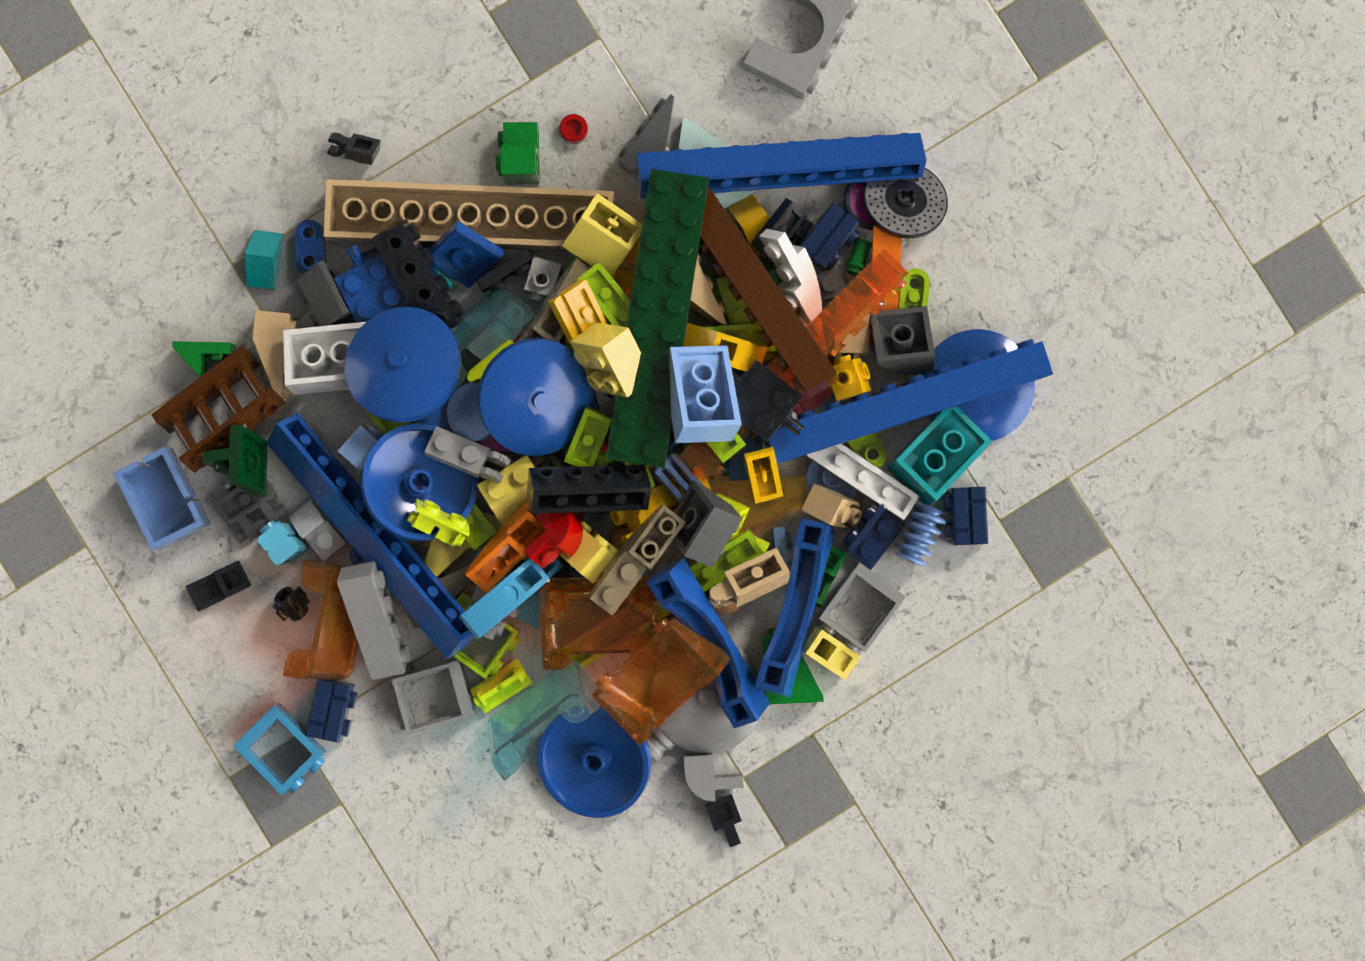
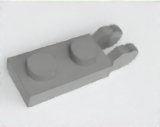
[424,426,511,483]

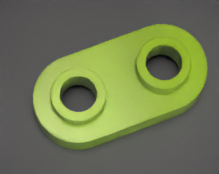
[898,268,930,309]
[847,433,887,468]

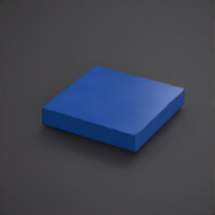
[428,221,504,289]

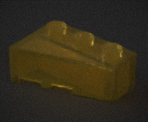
[720,476,808,533]

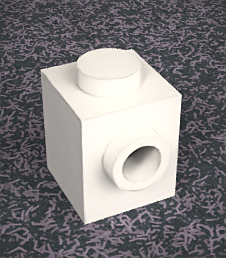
[524,257,563,303]

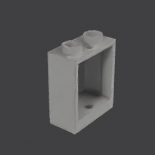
[817,562,906,653]
[389,660,477,735]

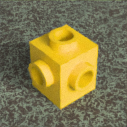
[829,355,871,401]

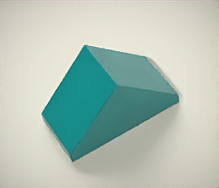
[245,230,284,290]

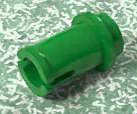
[844,238,872,277]

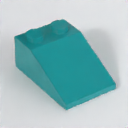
[886,406,993,506]

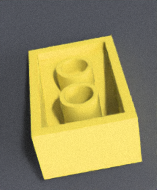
[477,455,535,560]

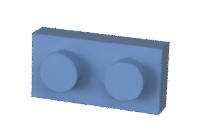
[772,527,792,582]

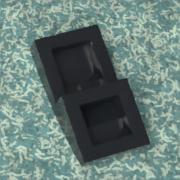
[185,560,252,612]

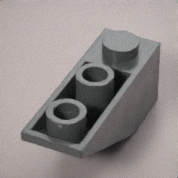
[618,94,674,180]

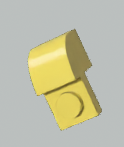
[802,626,861,680]

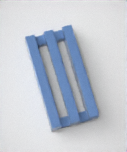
[652,453,704,503]

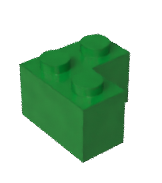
[496,122,540,184]

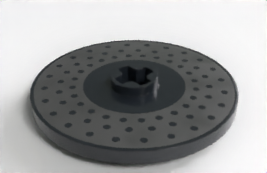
[863,168,948,239]

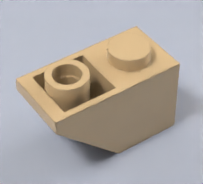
[801,484,863,530]

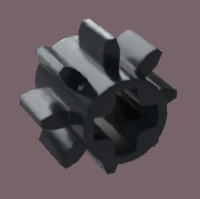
[273,586,310,621]

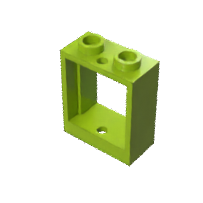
[453,591,521,679]

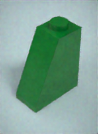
[761,628,824,705]

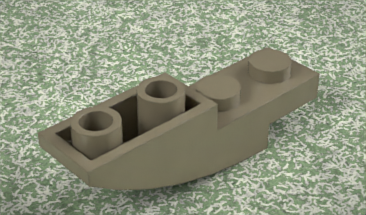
[518,258,590,342]
[587,504,686,616]

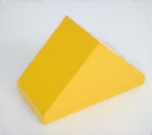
[728,194,769,256]
[743,447,783,504]

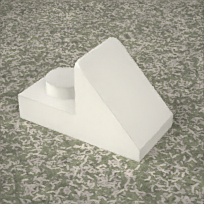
[289,499,347,561]

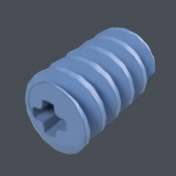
[893,501,946,566]

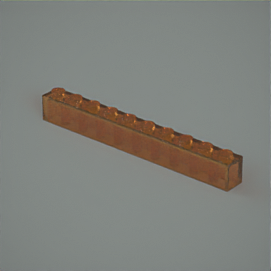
[679,249,908,482]

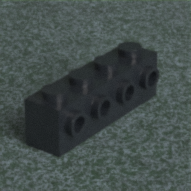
[371,218,464,329]
[527,464,651,514]

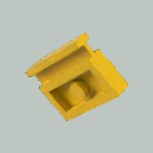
[548,279,608,352]

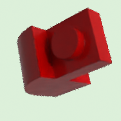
[524,512,583,569]

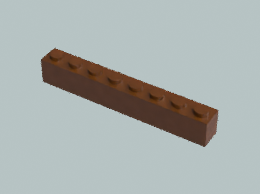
[699,188,839,399]

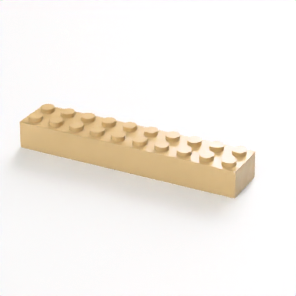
[323,179,615,252]

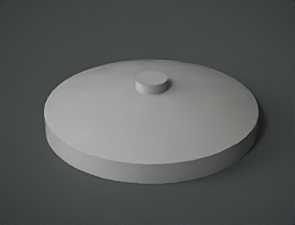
[650,641,764,754]

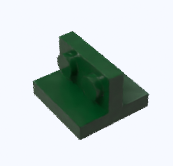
[203,424,268,497]

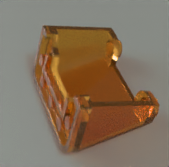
[283,560,359,680]
[540,576,660,670]
[591,617,731,746]

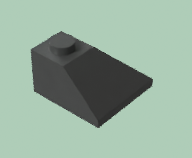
[870,306,935,376]

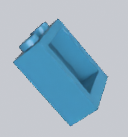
[233,703,327,795]

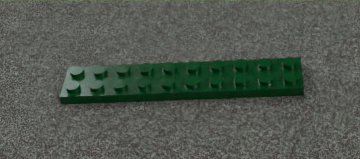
[606,169,709,469]

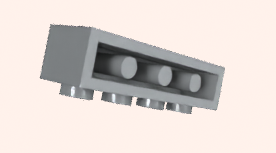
[337,561,411,680]

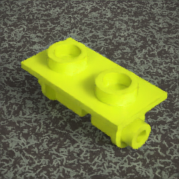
[407,499,470,547]
[470,659,533,714]

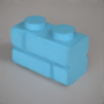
[257,520,309,565]

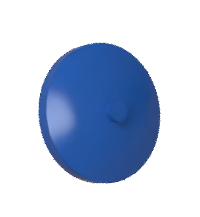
[345,307,462,423]
[923,329,1035,441]
[477,338,594,456]
[360,423,478,541]
[537,704,652,818]

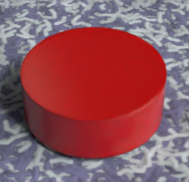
[559,114,588,144]

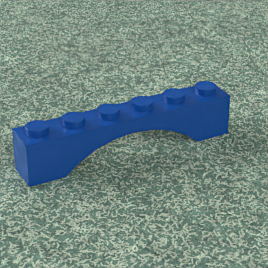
[755,518,835,698]
[647,557,770,729]

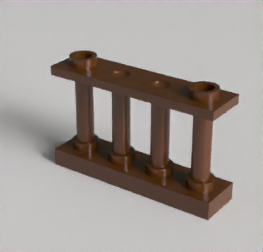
[151,345,286,473]

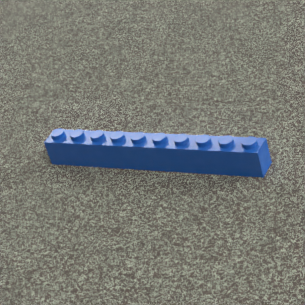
[636,133,927,199]
[768,339,1053,464]
[266,413,474,659]

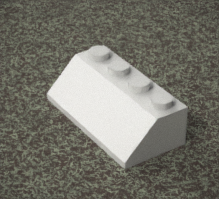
[283,322,366,395]

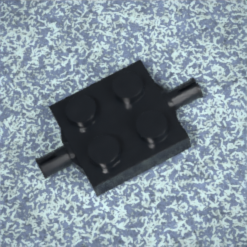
[732,360,805,442]

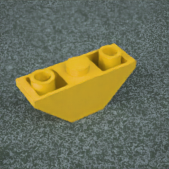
[684,323,767,372]

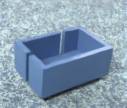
[113,447,211,550]

